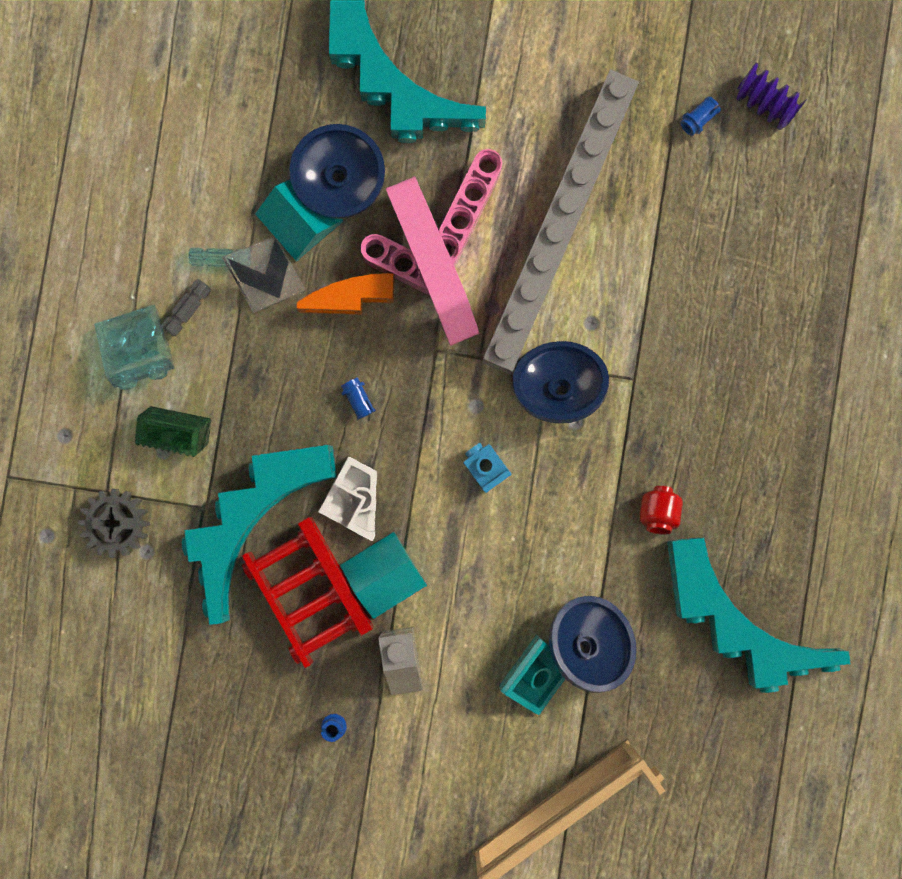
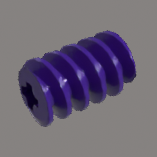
[736,62,807,130]

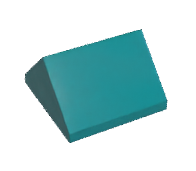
[255,179,343,262]
[340,532,427,619]
[499,634,565,715]

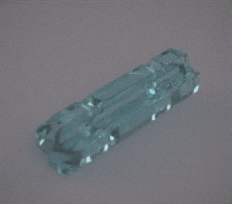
[188,248,251,267]

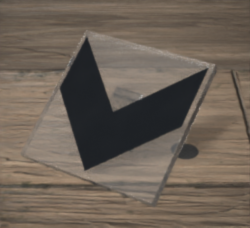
[223,236,306,313]

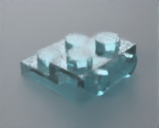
[94,305,175,390]

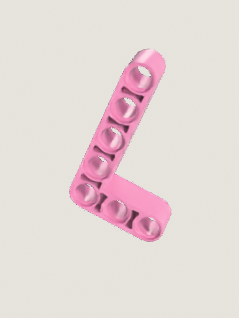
[361,149,502,295]
[386,176,480,346]

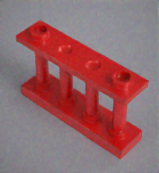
[241,517,374,668]

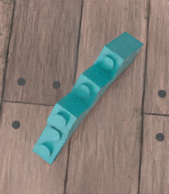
[329,0,486,143]
[182,445,337,625]
[667,537,851,693]

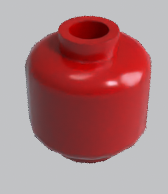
[640,486,683,535]

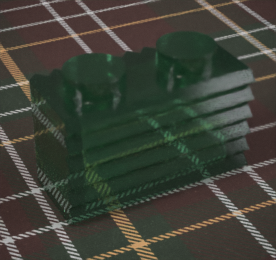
[135,406,211,457]

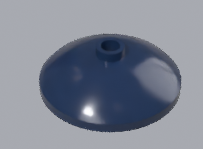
[289,124,385,219]
[513,341,609,423]
[549,596,636,693]

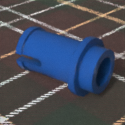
[680,96,721,136]
[341,377,376,420]
[321,714,347,742]

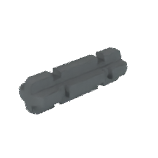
[161,279,211,336]

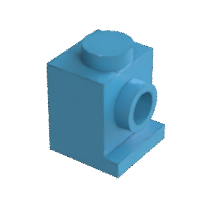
[463,443,512,493]

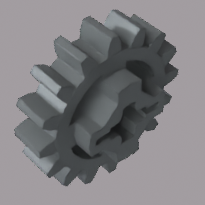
[78,489,150,558]

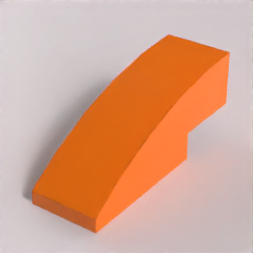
[297,273,395,315]

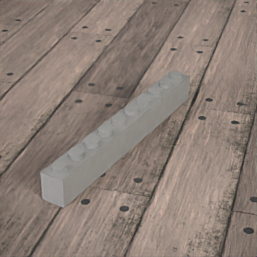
[482,69,639,375]

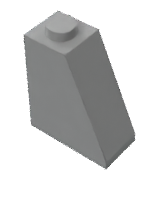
[378,627,423,695]

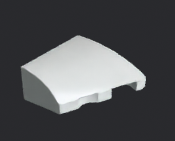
[318,456,377,541]

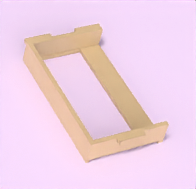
[472,740,665,879]

